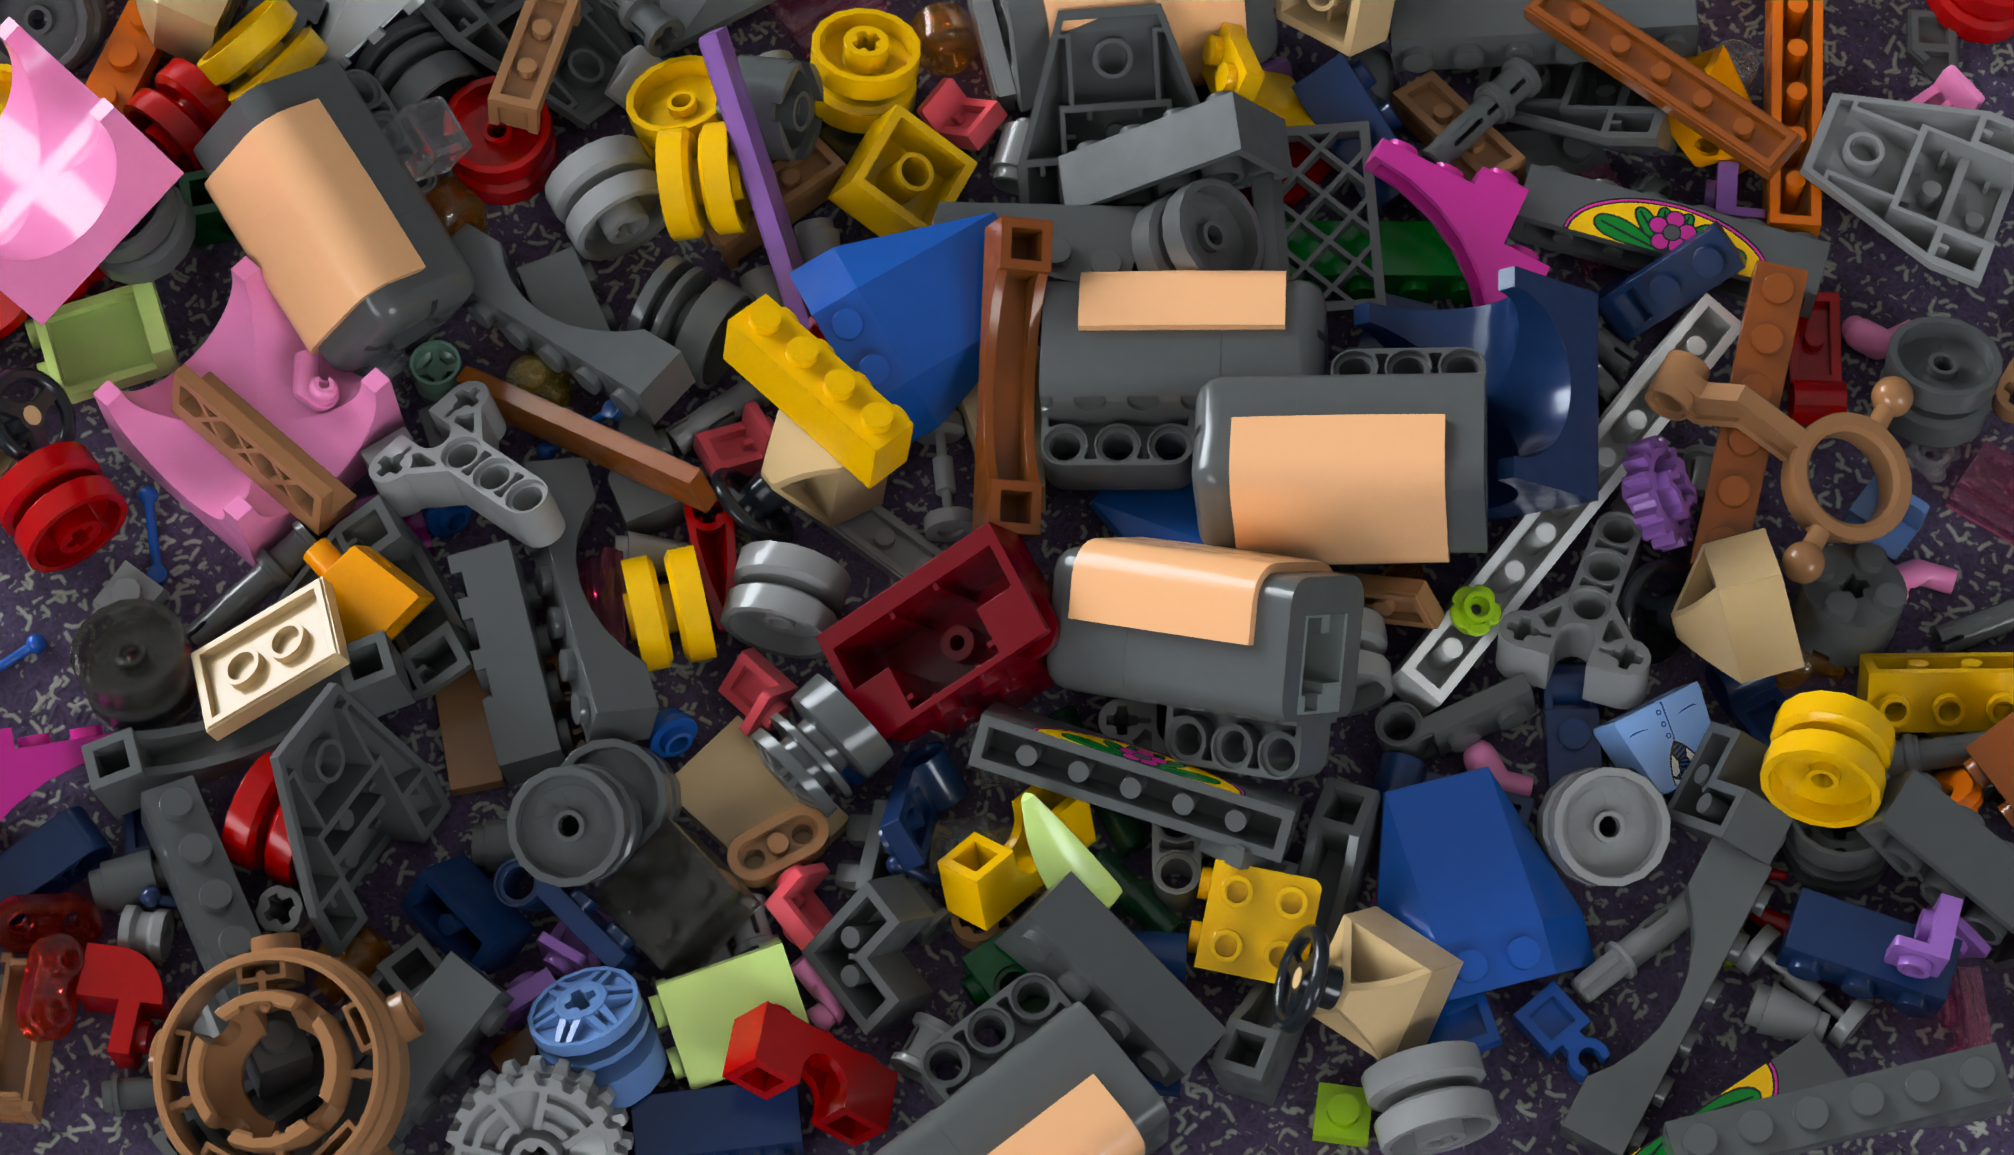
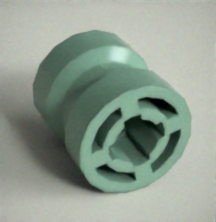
[410,340,463,405]

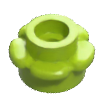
[1450,584,1501,636]

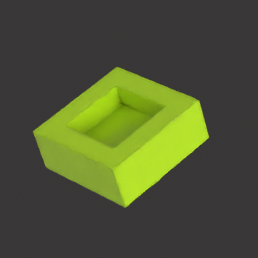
[1312,1082,1372,1148]

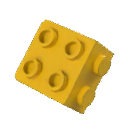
[1201,22,1316,127]
[1187,859,1322,984]

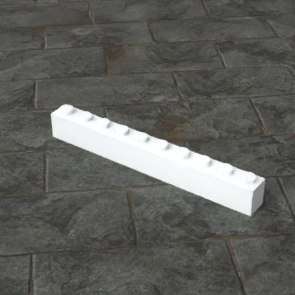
[1392,292,1741,718]

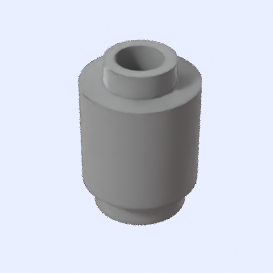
[990,117,1030,196]

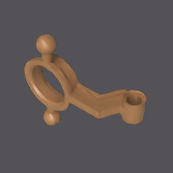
[1644,350,1914,584]

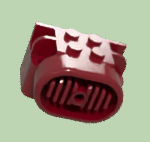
[815,521,1060,742]

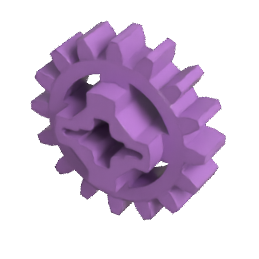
[1621,435,1698,552]

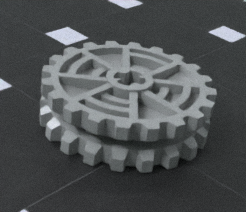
[445,1055,634,1155]

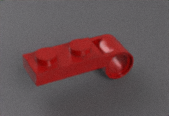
[1787,292,1847,427]

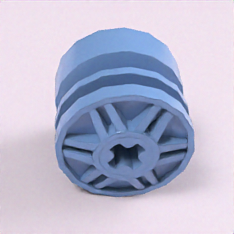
[527,966,668,1108]

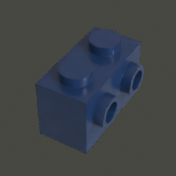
[400,854,535,975]

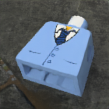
[1592,681,1711,799]

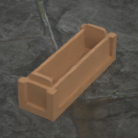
[487,0,581,135]
[1392,70,1526,186]
[701,137,846,271]
[0,952,65,1124]

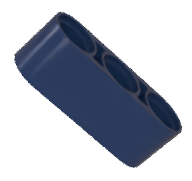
[0,806,113,936]

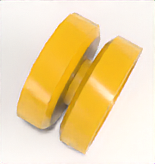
[197,0,329,104]
[810,8,921,134]
[626,55,721,171]
[655,121,749,241]
[620,545,717,672]
[1760,690,1896,828]

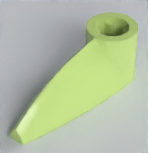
[1021,792,1123,909]

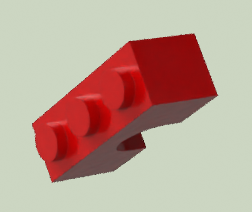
[722,1001,898,1148]

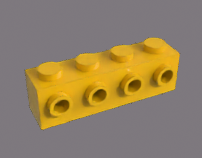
[723,294,914,489]
[1857,652,2014,738]

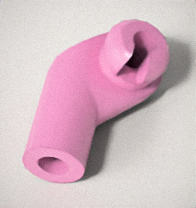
[1895,559,1958,601]

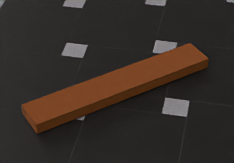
[1524,0,1802,181]
[456,366,717,513]

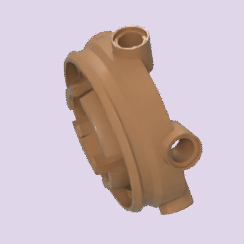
[148,932,426,1155]

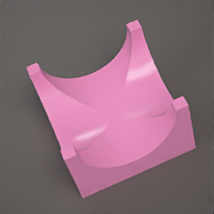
[0,17,184,326]
[93,256,406,568]

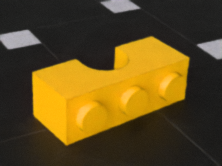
[937,785,1096,931]

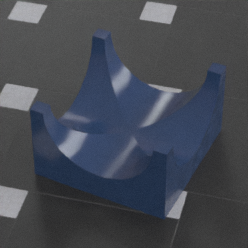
[1354,266,1598,522]

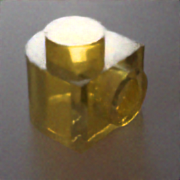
[506,354,572,408]

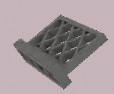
[1250,121,1387,318]

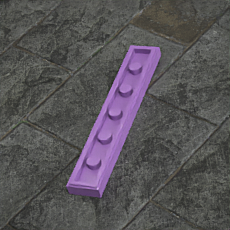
[698,26,812,329]

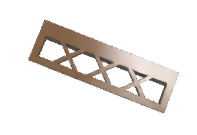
[171,364,357,536]

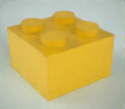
[827,103,978,237]

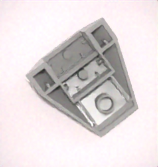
[1799,93,2014,289]

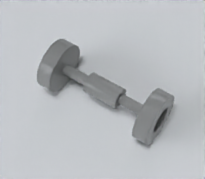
[917,410,973,543]
[1735,923,1874,1049]

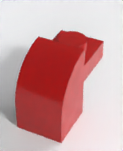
[76,942,173,1070]

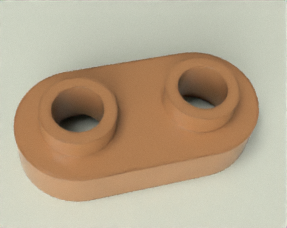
[727,805,830,888]

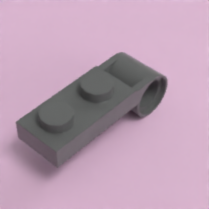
[1375,672,1537,762]

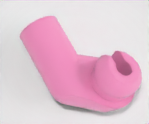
[1841,315,1911,360]
[292,350,340,411]
[1463,740,1533,797]
[790,955,845,1031]

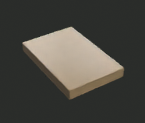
[191,576,351,741]
[675,715,849,894]

